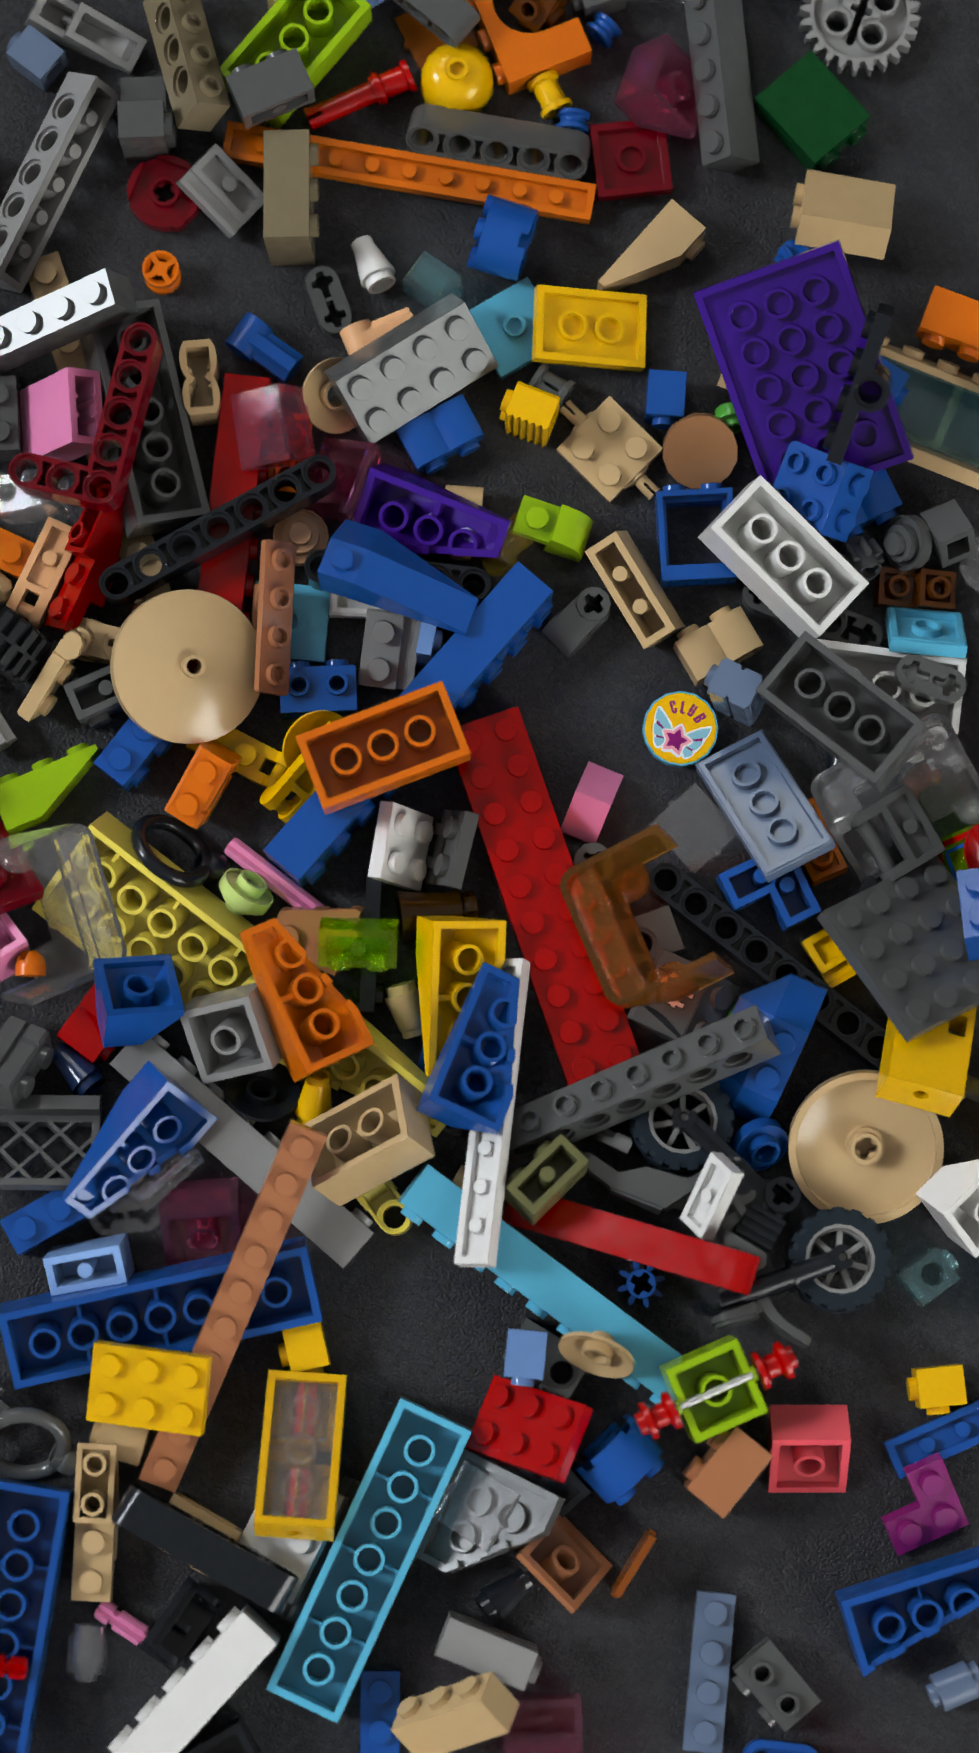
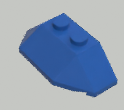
[717,973,828,1121]

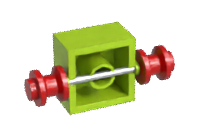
[633,1334,799,1444]

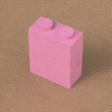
[19,367,103,462]

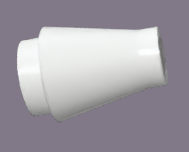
[351,235,396,294]

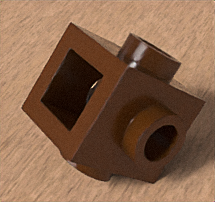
[508,0,568,33]

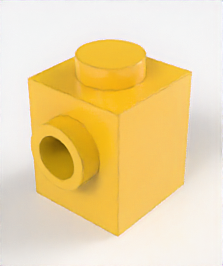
[278,1322,331,1374]
[906,1364,967,1415]

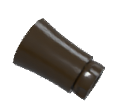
[396,890,478,944]

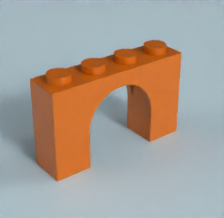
[465,0,592,96]

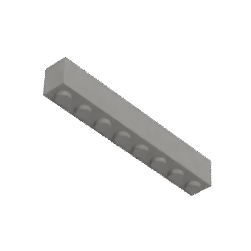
[110,1034,375,1268]

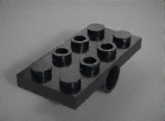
[822,302,895,465]

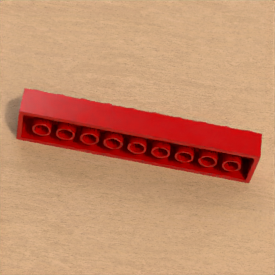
[456,706,640,1086]

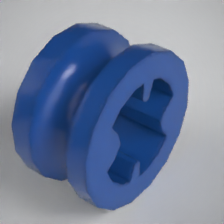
[584,11,622,49]
[556,107,590,135]

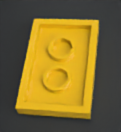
[532,284,647,372]
[86,1340,212,1437]

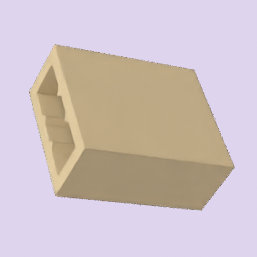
[790,169,896,260]

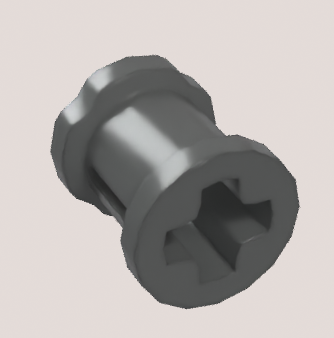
[529,363,576,410]

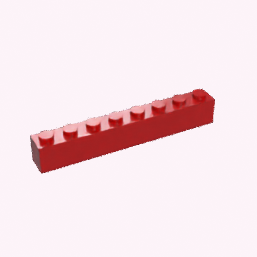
[188,373,278,674]

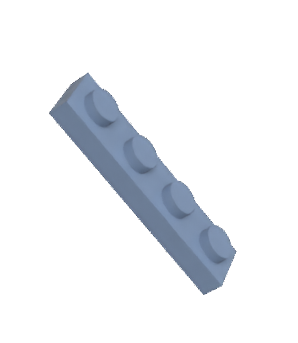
[682,1590,736,1753]

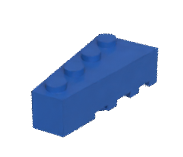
[834,1546,979,1677]

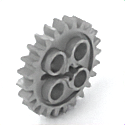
[799,0,921,77]

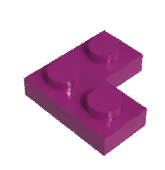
[881,1452,969,1556]

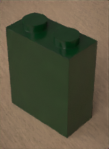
[753,50,871,171]

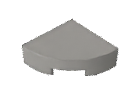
[591,1129,633,1155]

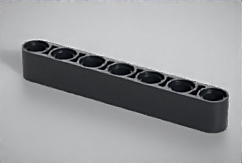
[99,455,337,607]

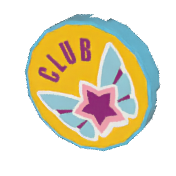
[642,691,718,768]

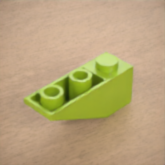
[0,742,101,835]

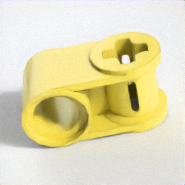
[356,1180,413,1236]

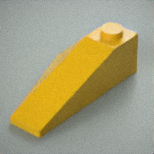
[416,916,506,1077]

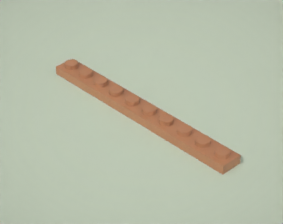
[139,1119,327,1493]

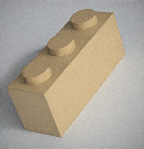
[584,530,685,649]
[391,1671,520,1753]

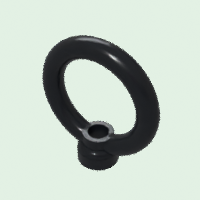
[131,814,227,888]

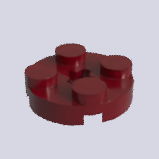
[127,155,200,232]

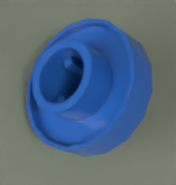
[731,1117,788,1171]

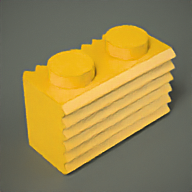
[499,381,561,448]

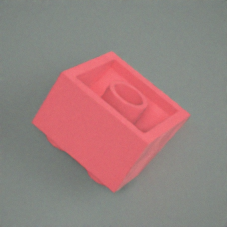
[767,1404,851,1493]

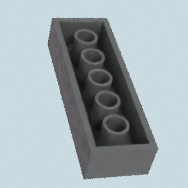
[80,299,210,538]

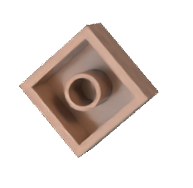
[682,1426,773,1519]

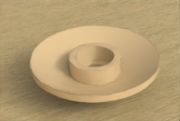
[301,357,355,434]
[558,1330,635,1378]

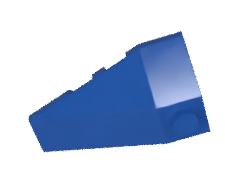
[61,1060,218,1219]

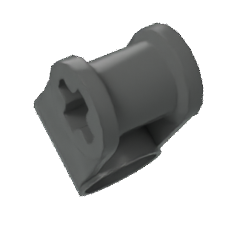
[541,587,611,659]

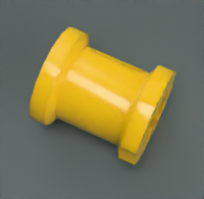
[527,70,573,120]

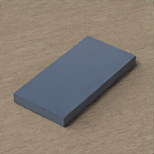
[695,729,836,883]

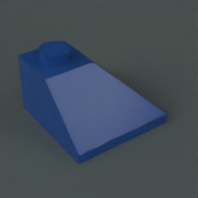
[94,954,185,1047]

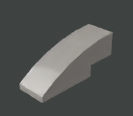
[24,0,147,74]

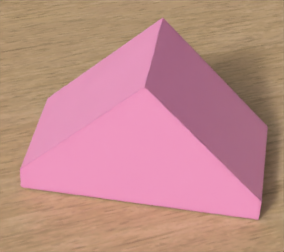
[561,761,624,843]

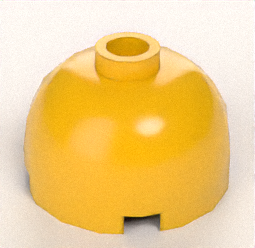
[420,43,494,113]

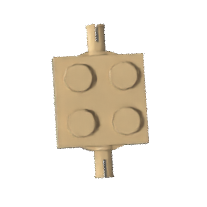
[556,396,663,504]

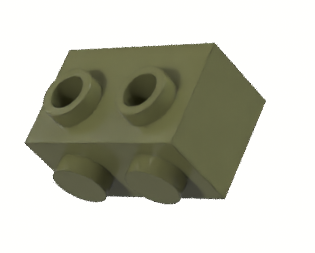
[505,1134,589,1226]

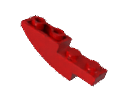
[44,484,123,633]

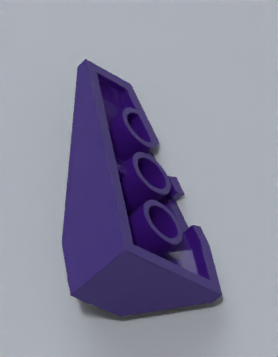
[353,463,512,558]

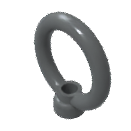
[0,1407,77,1481]

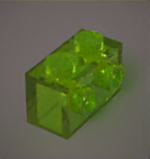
[318,917,399,971]

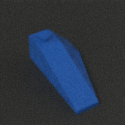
[317,519,478,636]
[416,962,519,1134]

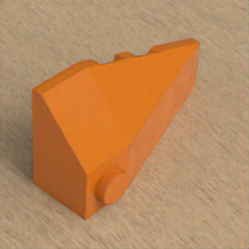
[239,918,375,1083]

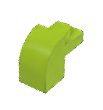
[511,495,593,563]

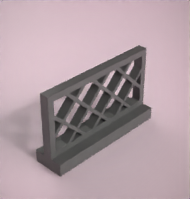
[0,1095,104,1190]

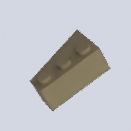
[263,129,319,266]

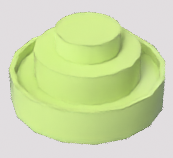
[218,868,273,916]

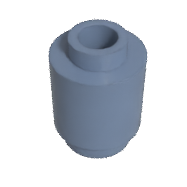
[925,1660,979,1712]

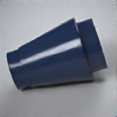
[52,1043,106,1095]

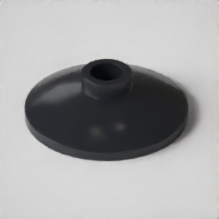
[223,1063,300,1122]

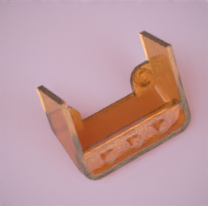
[560,823,734,1008]

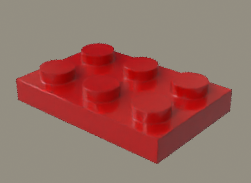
[465,1375,593,1484]

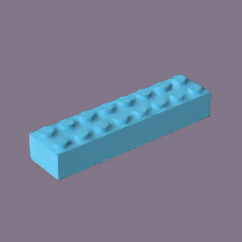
[266,1396,472,1724]

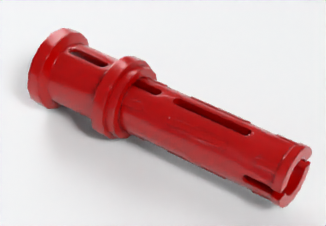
[303,59,417,131]

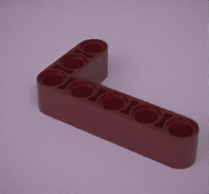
[8,322,163,513]

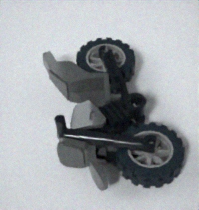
[583,1082,892,1348]

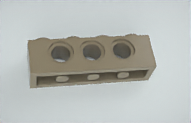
[143,0,230,132]

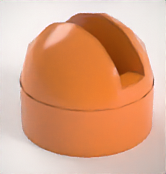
[15,950,46,977]

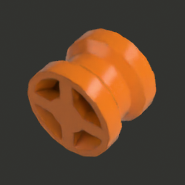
[142,250,182,295]

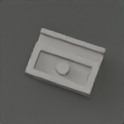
[176,144,263,238]
[358,608,421,690]

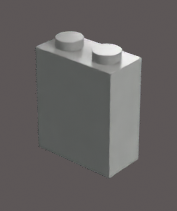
[435,1610,543,1691]

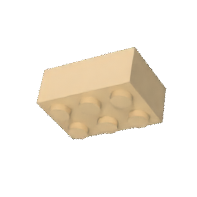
[304,1074,435,1207]

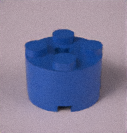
[467,194,539,282]
[573,1414,665,1506]

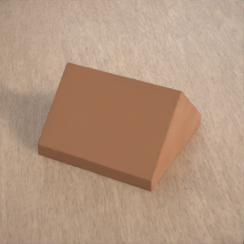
[515,1514,613,1614]

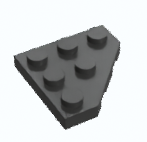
[414,1449,565,1574]

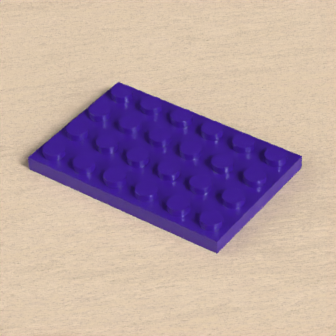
[693,239,914,487]

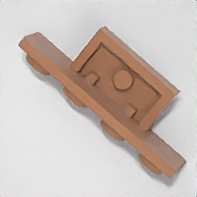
[252,539,296,696]

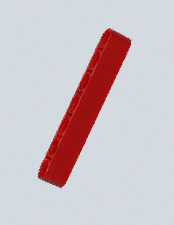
[502,1199,760,1296]

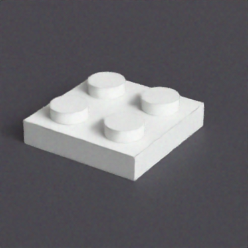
[367,801,433,892]

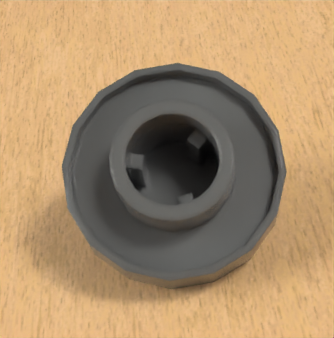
[883,514,932,571]

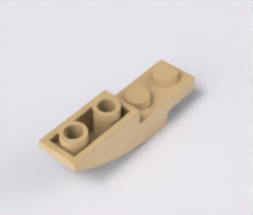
[71,1442,119,1602]

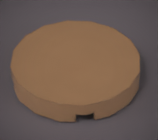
[662,413,738,489]

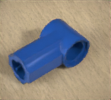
[224,312,304,384]

